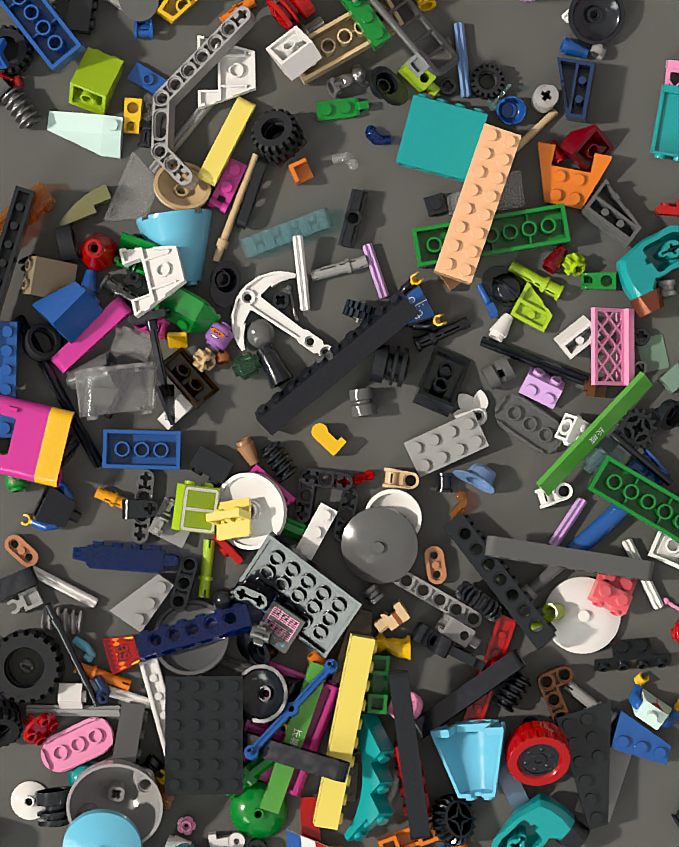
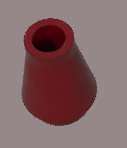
[542,245,568,274]

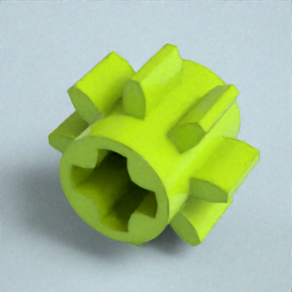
[562,252,587,277]

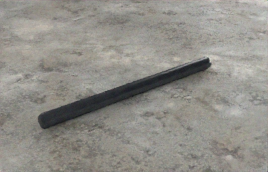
[14,315,102,468]

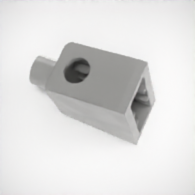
[434,612,481,649]

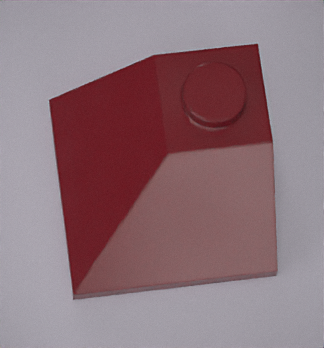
[558,124,614,172]

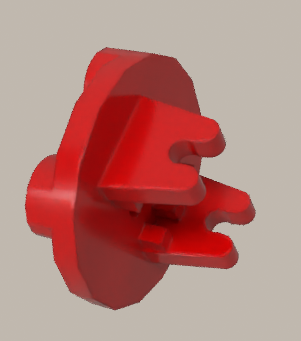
[22,713,59,746]

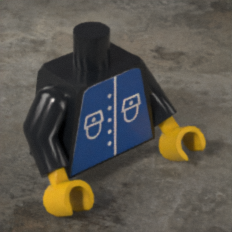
[398,271,447,331]

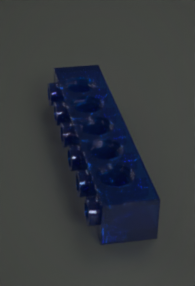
[135,603,253,662]

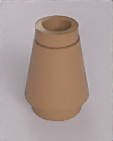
[236,436,260,466]

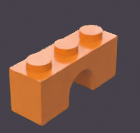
[377,818,439,847]

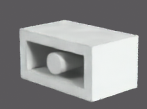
[554,315,601,359]

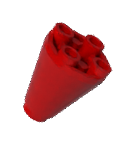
[80,233,118,272]

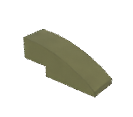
[59,184,113,226]

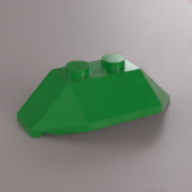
[154,287,221,333]

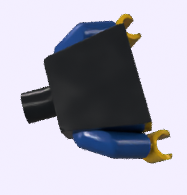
[21,481,81,531]

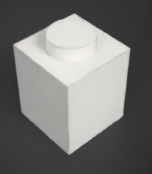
[58,683,87,709]

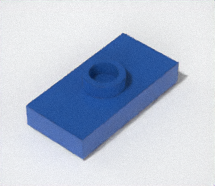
[127,62,167,95]

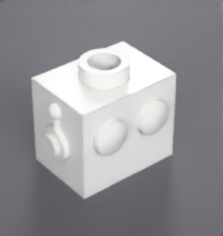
[555,413,591,447]

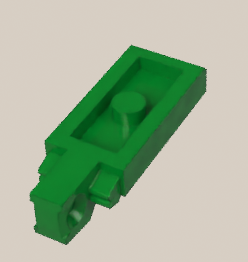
[315,97,369,122]

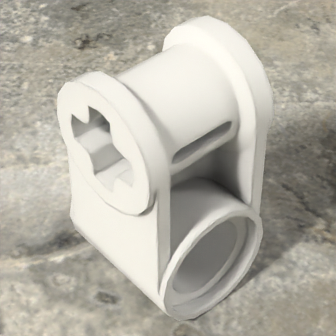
[534,482,573,509]

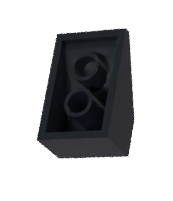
[413,346,471,417]

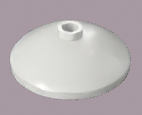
[366,489,422,533]

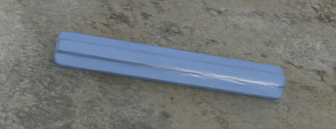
[454,22,471,98]

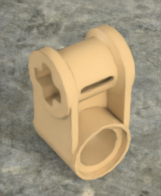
[382,468,419,489]

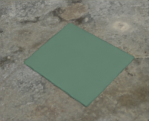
[638,334,670,372]

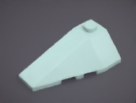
[47,111,124,159]

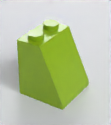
[69,47,124,115]

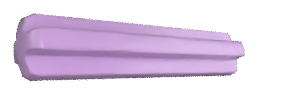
[363,243,389,299]
[548,497,587,546]

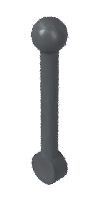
[285,285,299,324]

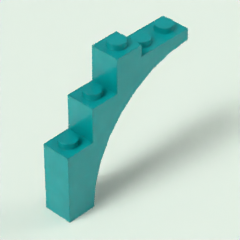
[344,714,395,842]

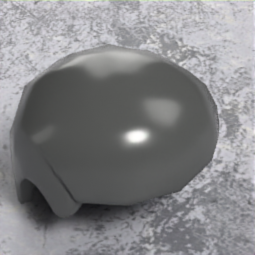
[246,318,275,348]

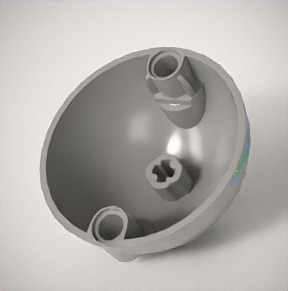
[66,759,163,843]

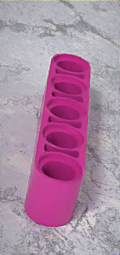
[51,296,132,374]

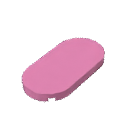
[41,717,115,773]

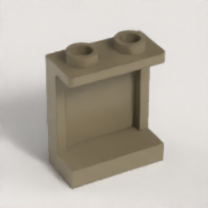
[21,256,78,297]

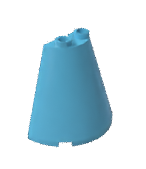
[136,209,212,286]
[430,719,506,801]

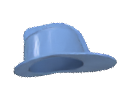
[453,463,496,494]

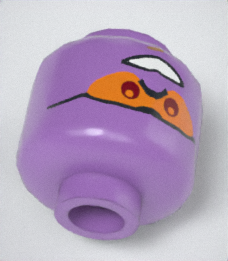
[205,321,234,351]

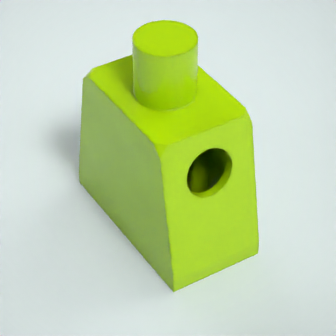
[397,57,440,97]

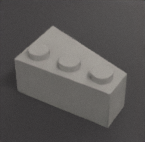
[109,573,175,633]

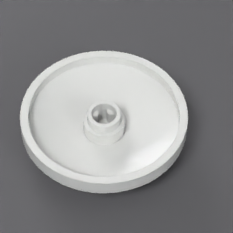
[218,472,287,550]
[545,577,621,654]

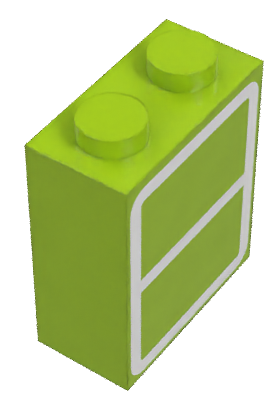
[171,480,220,534]

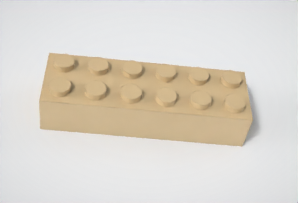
[299,0,404,85]

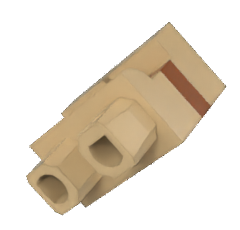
[374,599,410,634]

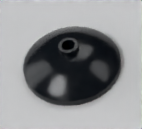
[568,0,625,45]
[240,664,289,723]

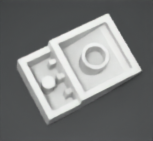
[648,532,679,569]

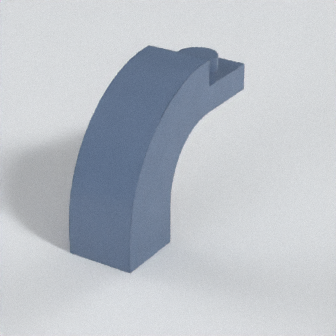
[498,748,529,810]

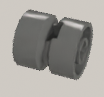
[480,356,516,390]
[349,387,377,417]

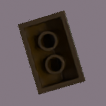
[164,347,219,410]

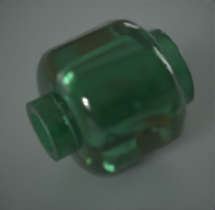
[232,352,262,380]

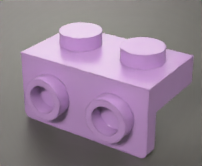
[519,366,565,409]

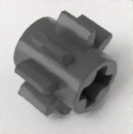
[250,621,273,646]

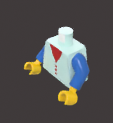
[629,672,679,730]

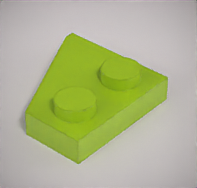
[510,282,553,333]

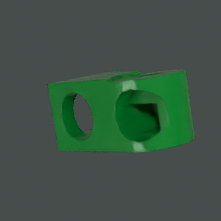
[581,272,616,291]

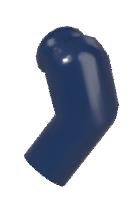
[93,674,110,704]

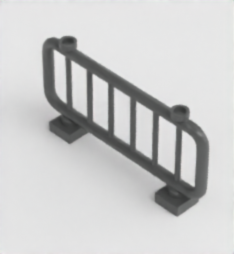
[352,0,458,78]

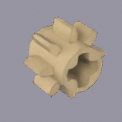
[192,347,216,373]

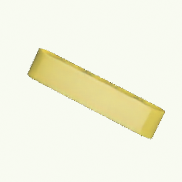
[197,96,256,187]

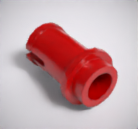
[547,139,566,165]

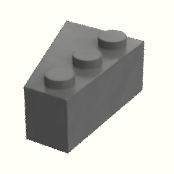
[579,179,641,248]
[112,702,149,764]

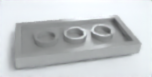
[404,411,490,477]

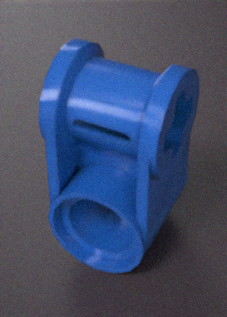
[134,17,155,39]

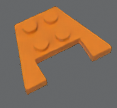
[538,141,612,209]

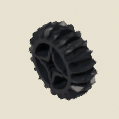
[455,581,505,622]
[430,793,476,847]

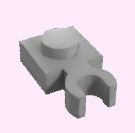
[7,586,44,614]

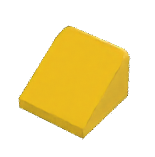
[167,332,188,348]

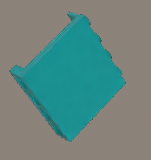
[650,84,679,161]
[396,93,488,182]

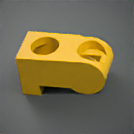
[123,97,144,134]
[311,423,346,456]

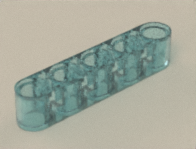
[239,208,334,259]

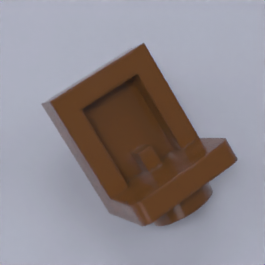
[583,376,608,398]

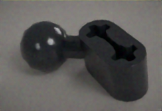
[212,579,275,612]

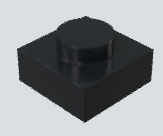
[424,193,447,217]

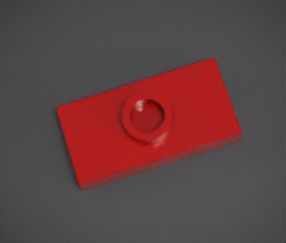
[213,533,244,565]

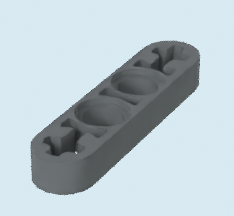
[131,469,155,544]

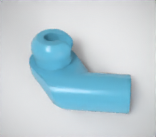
[72,636,96,662]

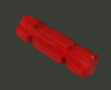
[337,469,375,488]

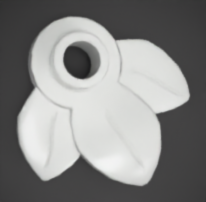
[453,390,488,425]

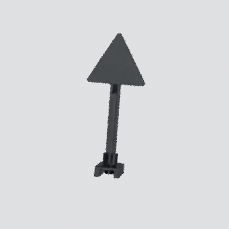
[128,308,175,425]

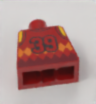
[103,634,151,675]

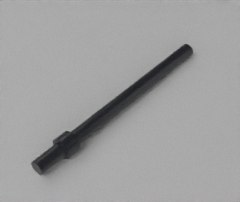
[44,602,101,707]

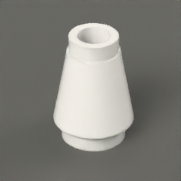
[489,313,514,342]

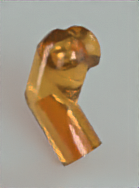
[449,490,469,518]

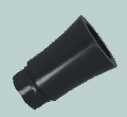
[256,343,294,389]

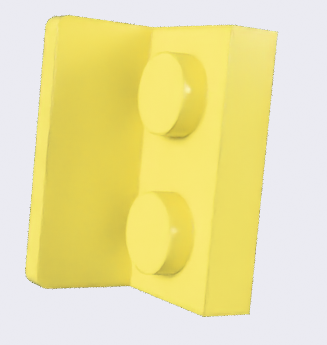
[206,497,252,541]

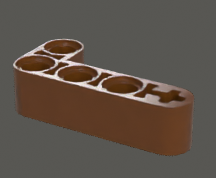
[537,664,574,725]

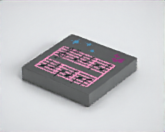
[258,600,307,654]

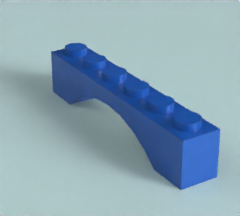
[0,321,21,438]

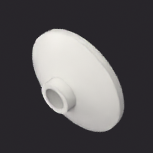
[11,781,45,820]

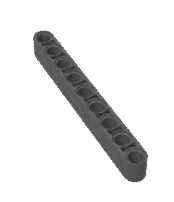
[485,536,655,582]

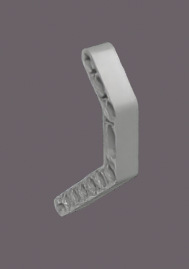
[151,6,256,190]

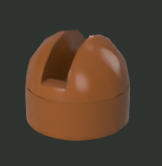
[216,350,232,365]

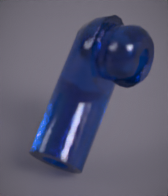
[365,125,391,145]

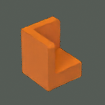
[288,158,314,185]

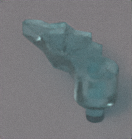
[486,83,512,111]

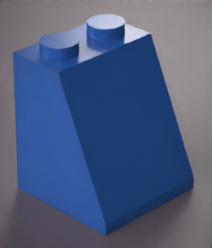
[32,282,104,344]

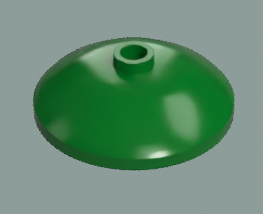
[230,781,288,839]

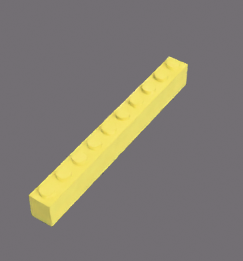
[313,633,378,830]

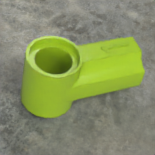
[526,602,566,631]

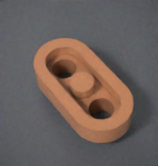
[5,534,39,567]
[424,546,447,584]

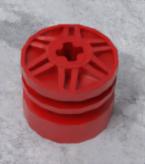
[265,0,316,31]

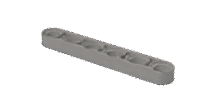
[392,572,482,628]

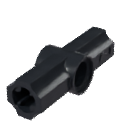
[338,189,368,249]

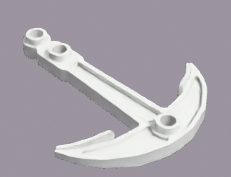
[231,271,331,356]

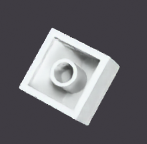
[266,26,322,81]

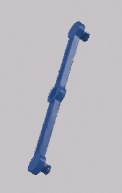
[244,659,339,760]

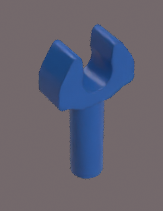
[476,283,498,319]

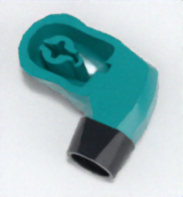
[491,794,590,847]

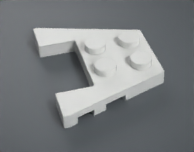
[197,35,256,109]
[119,246,187,318]

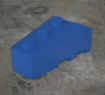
[610,708,672,765]

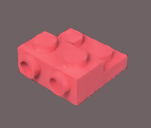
[587,574,637,616]

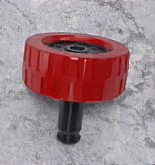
[504,716,571,786]

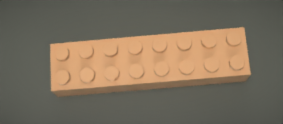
[433,123,521,285]

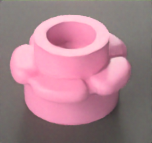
[177,816,196,835]

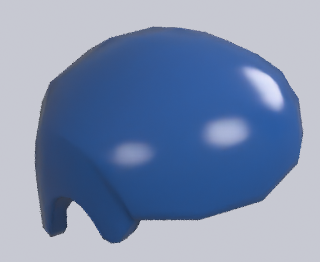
[496,96,527,125]

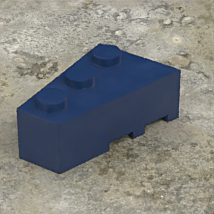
[557,57,596,123]

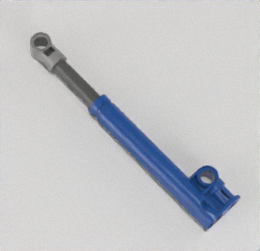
[509,448,671,613]

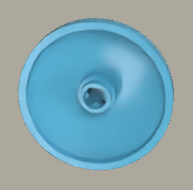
[63,809,142,847]

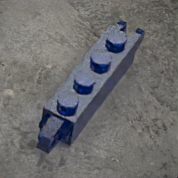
[73,541,180,573]

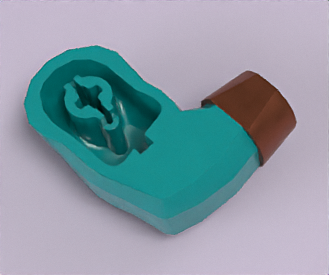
[616,225,679,318]

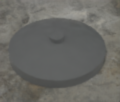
[341,506,419,584]
[153,600,230,676]

